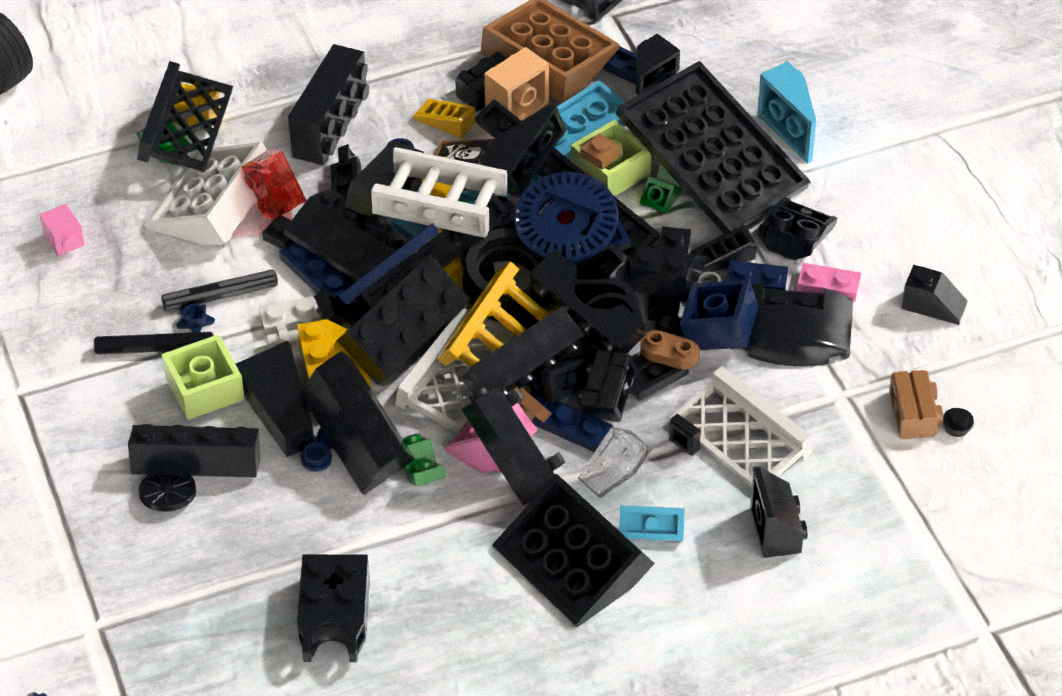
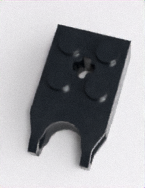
[297,554,370,662]

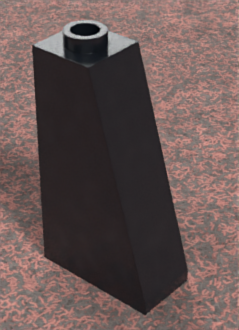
[236,341,314,457]

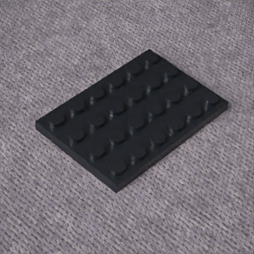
[615,61,811,234]

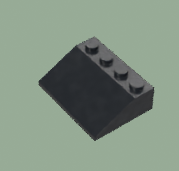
[492,473,655,627]

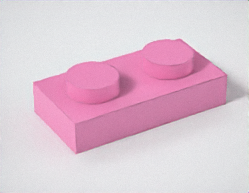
[797,262,861,302]

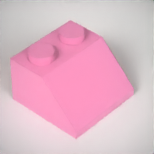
[444,403,538,473]

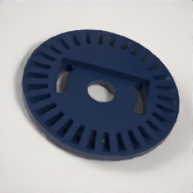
[514,172,618,262]

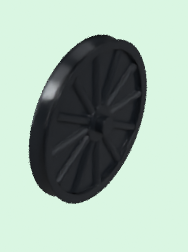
[139,475,196,512]

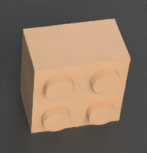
[484,47,549,121]

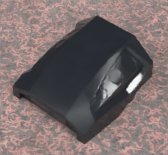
[758,198,838,261]

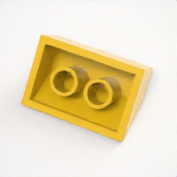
[297,319,372,389]

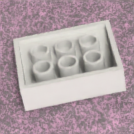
[143,142,278,246]

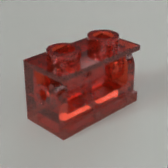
[241,150,307,218]

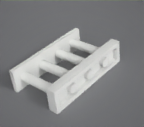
[371,147,507,238]

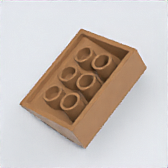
[481,0,620,103]

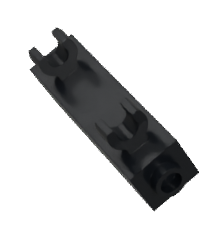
[461,386,566,505]

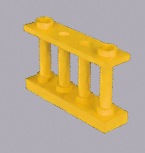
[436,262,555,392]

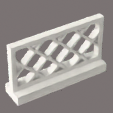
[395,308,509,434]
[670,366,813,488]

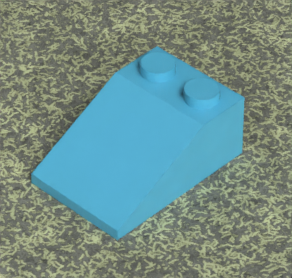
[757,61,816,164]

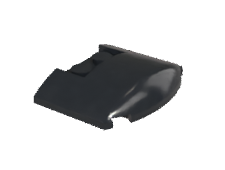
[731,283,853,366]

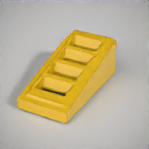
[413,99,476,138]

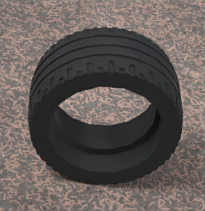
[0,12,33,95]
[462,228,547,322]

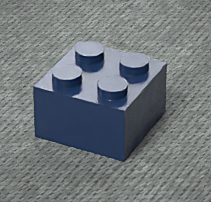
[680,279,759,350]

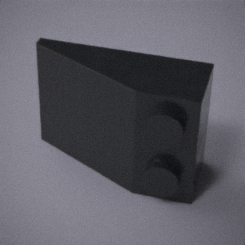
[479,103,567,199]

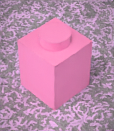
[39,204,84,256]

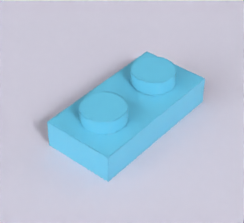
[619,505,685,541]

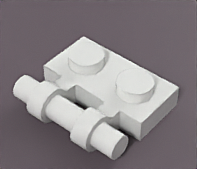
[258,296,323,347]

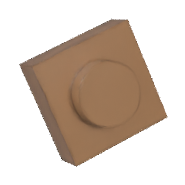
[580,133,621,170]
[520,388,552,423]

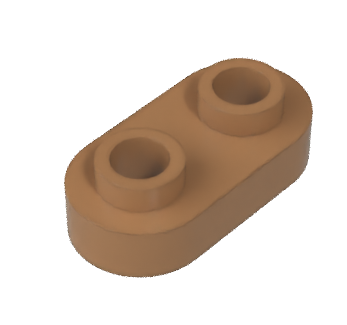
[640,330,700,370]

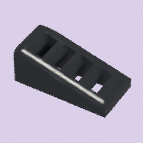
[690,226,756,274]

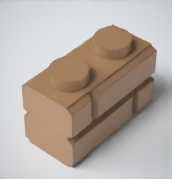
[889,370,943,439]

